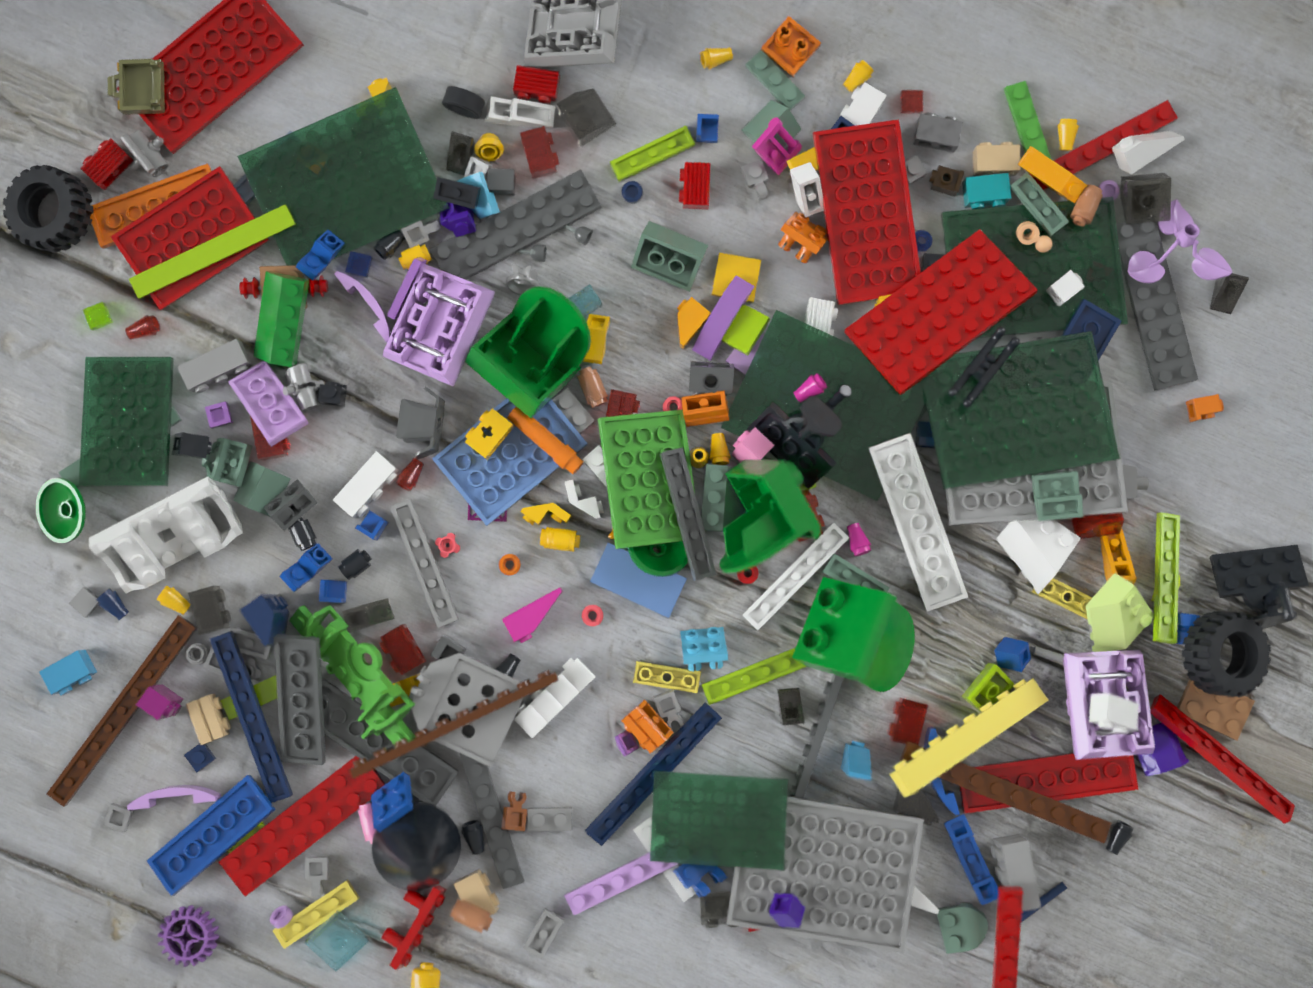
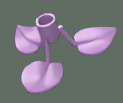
[1127,199,1232,283]

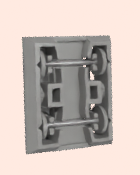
[524,0,622,68]

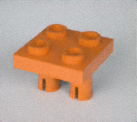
[761,16,821,77]
[778,212,828,264]

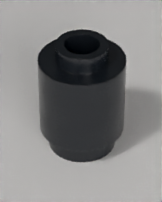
[288,517,317,551]
[338,549,372,580]

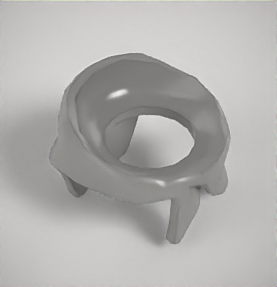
[506,263,540,295]

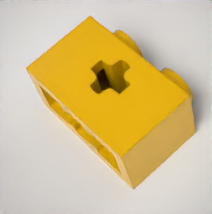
[465,408,515,460]

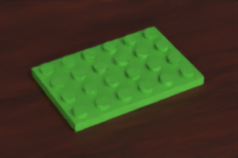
[598,410,696,549]

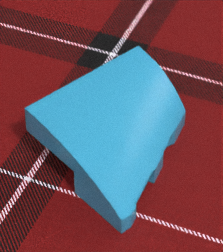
[457,172,500,219]

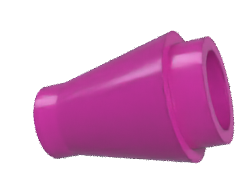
[793,373,827,403]
[847,523,871,557]

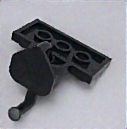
[746,384,851,490]
[1209,545,1309,629]

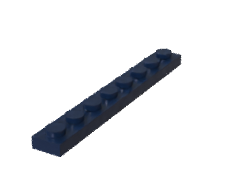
[210,630,293,803]
[585,702,722,846]

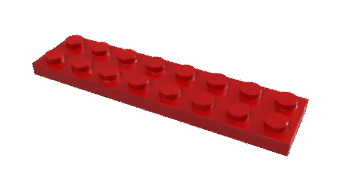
[959,753,1138,813]
[219,756,386,897]

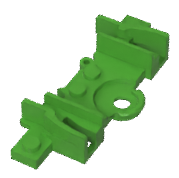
[289,605,416,744]

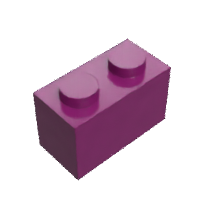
[136,684,183,720]

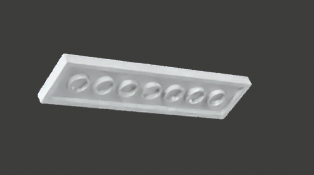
[868,433,968,612]

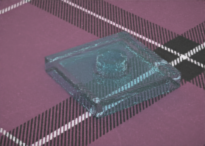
[305,910,369,971]

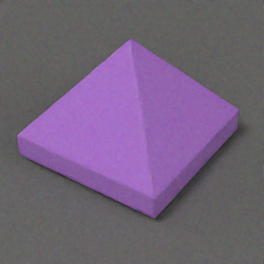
[615,730,639,756]

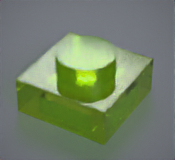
[83,301,113,331]

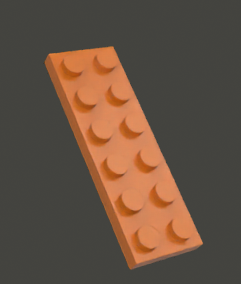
[90,163,212,249]

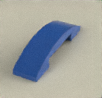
[924,726,960,815]
[944,814,999,906]

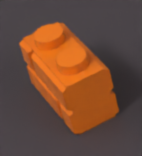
[681,391,729,427]
[621,699,674,754]

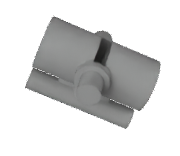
[120,130,169,177]
[283,364,324,413]

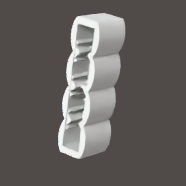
[514,658,596,738]

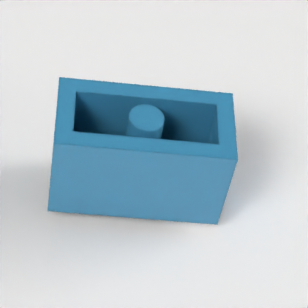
[39,650,97,696]

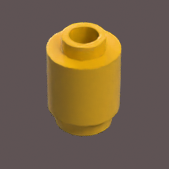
[398,244,432,270]

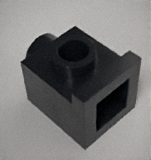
[318,382,347,407]

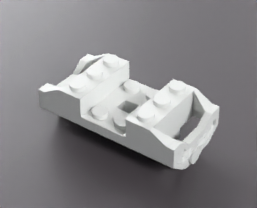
[89,477,243,594]

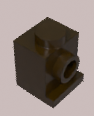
[929,165,965,197]

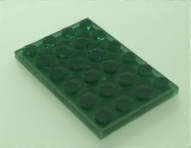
[79,357,174,486]
[650,771,788,870]

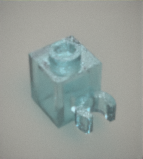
[568,284,602,318]

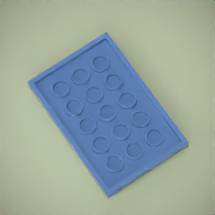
[432,398,588,526]

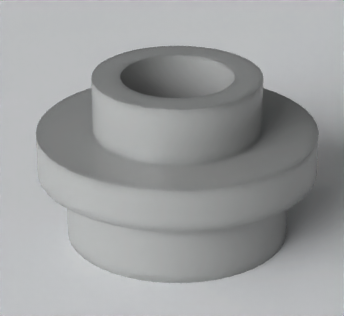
[186,643,208,665]

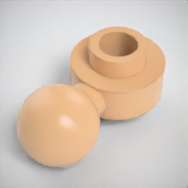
[1016,221,1052,253]

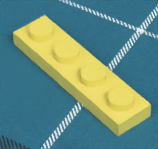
[272,880,360,949]

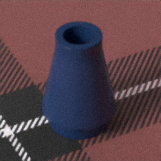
[96,588,129,621]

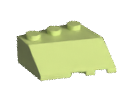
[1086,573,1154,652]

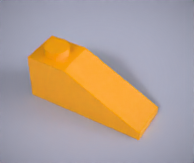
[1018,146,1088,204]
[1098,523,1137,585]

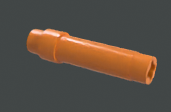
[507,407,584,475]

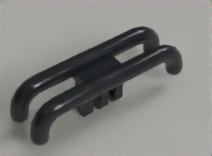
[948,327,1020,408]

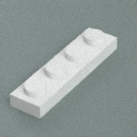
[633,816,696,902]

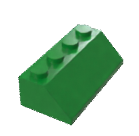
[253,271,310,367]

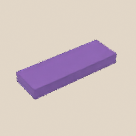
[387,257,427,320]

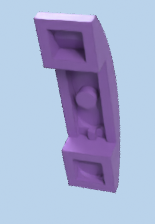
[692,276,755,361]

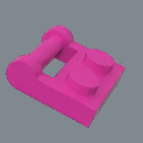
[752,117,802,175]

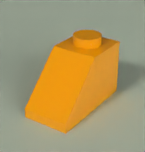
[677,297,711,349]

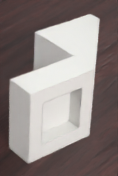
[565,480,604,520]

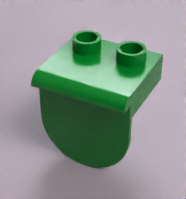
[464,286,591,418]
[719,459,821,573]
[792,577,915,692]

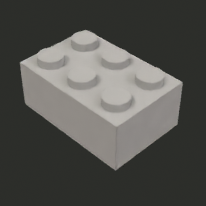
[991,834,1041,911]

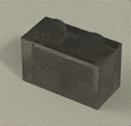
[188,586,231,635]

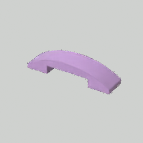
[334,271,392,342]
[127,785,221,810]

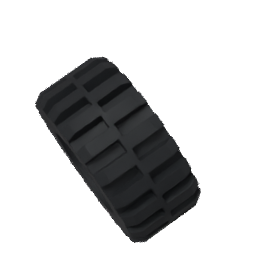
[3,165,93,252]
[1182,611,1271,697]

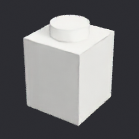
[1046,270,1085,307]

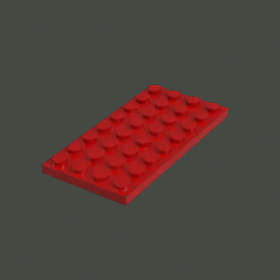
[116,0,304,154]
[813,119,921,305]
[845,229,1038,395]

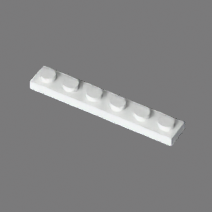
[742,523,849,630]

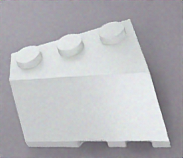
[996,519,1081,594]

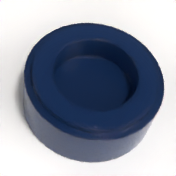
[621,181,643,204]

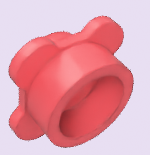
[435,533,460,558]

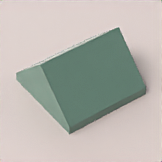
[741,100,802,148]
[233,461,291,517]

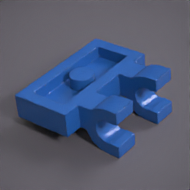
[673,843,727,898]

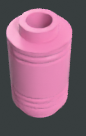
[358,802,375,844]

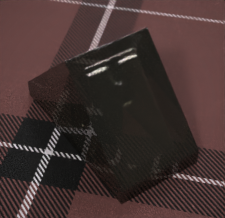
[446,131,475,175]
[1210,273,1249,314]
[777,688,805,726]

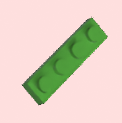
[1004,81,1051,159]

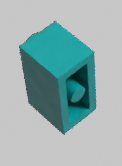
[962,173,1012,210]

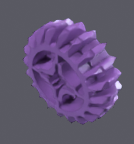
[158,905,220,967]

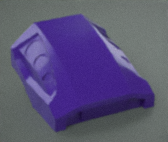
[1136,723,1189,776]

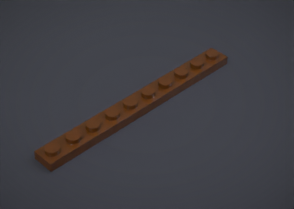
[46,615,198,807]
[349,669,559,778]
[899,741,1112,844]

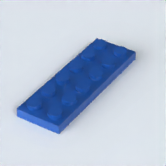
[147,775,276,896]

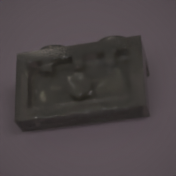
[700,892,738,928]

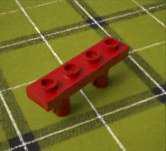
[381,885,447,970]

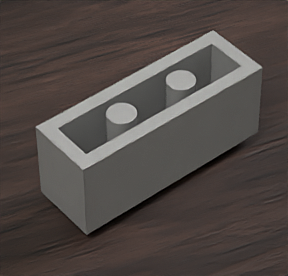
[177,339,252,393]

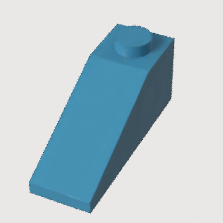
[840,740,871,781]

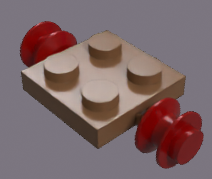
[239,265,328,309]

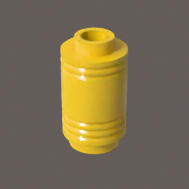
[540,527,581,552]

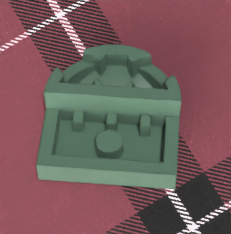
[202,438,253,487]
[937,903,988,954]

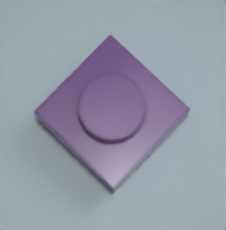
[205,401,233,429]

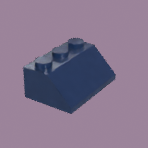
[239,594,289,647]

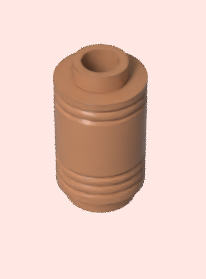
[1070,184,1103,226]
[577,366,608,408]
[450,899,493,933]

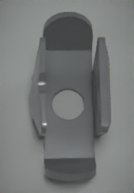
[396,386,445,459]

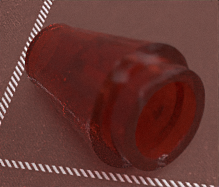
[125,315,160,340]
[396,458,424,492]

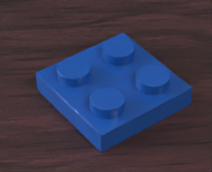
[371,772,413,832]

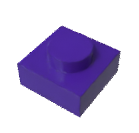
[448,210,476,237]

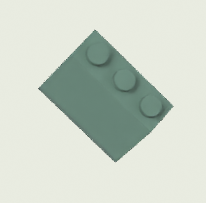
[631,221,708,292]
[701,464,745,532]

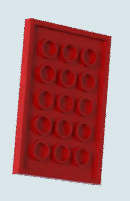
[110,166,270,310]

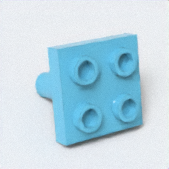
[680,627,728,671]

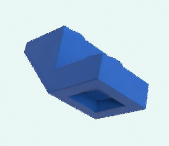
[296,230,345,281]
[279,543,333,592]

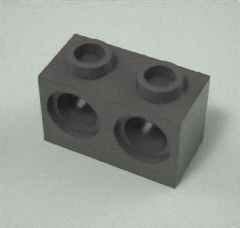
[264,479,318,531]

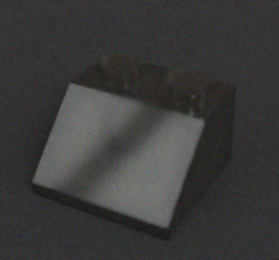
[557,88,616,147]
[1121,173,1171,224]

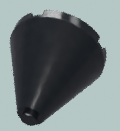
[372,802,461,891]

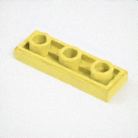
[1032,578,1092,620]
[633,661,701,693]

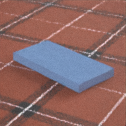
[590,542,687,618]

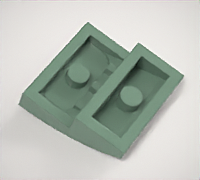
[1031,471,1083,521]

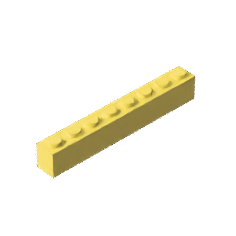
[889,678,1049,797]

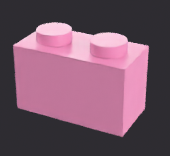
[731,428,774,463]

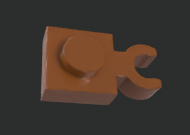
[501,791,527,831]

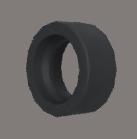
[442,86,485,119]

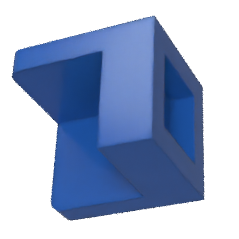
[696,114,719,143]
[355,510,389,540]
[319,580,347,603]
[995,637,1031,672]

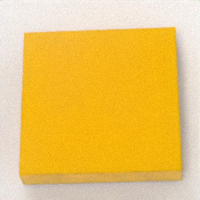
[711,252,761,303]

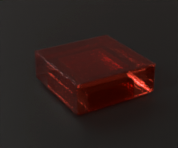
[900,90,923,113]

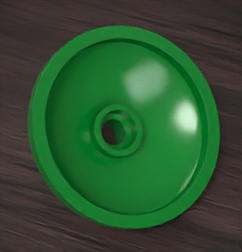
[36,478,86,543]
[628,541,688,577]

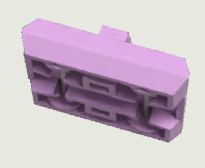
[383,264,495,386]
[1063,650,1155,759]

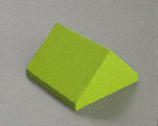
[961,663,1014,712]

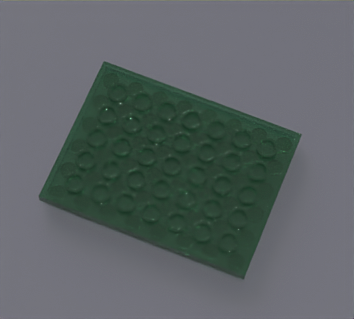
[237,87,450,265]
[941,197,1128,338]
[721,310,934,501]
[921,331,1120,490]

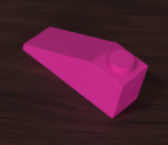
[502,587,563,643]

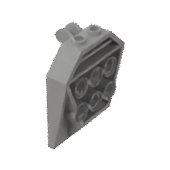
[409,652,524,767]

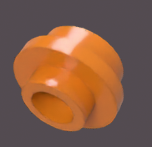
[499,554,521,576]

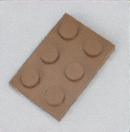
[1177,679,1255,741]

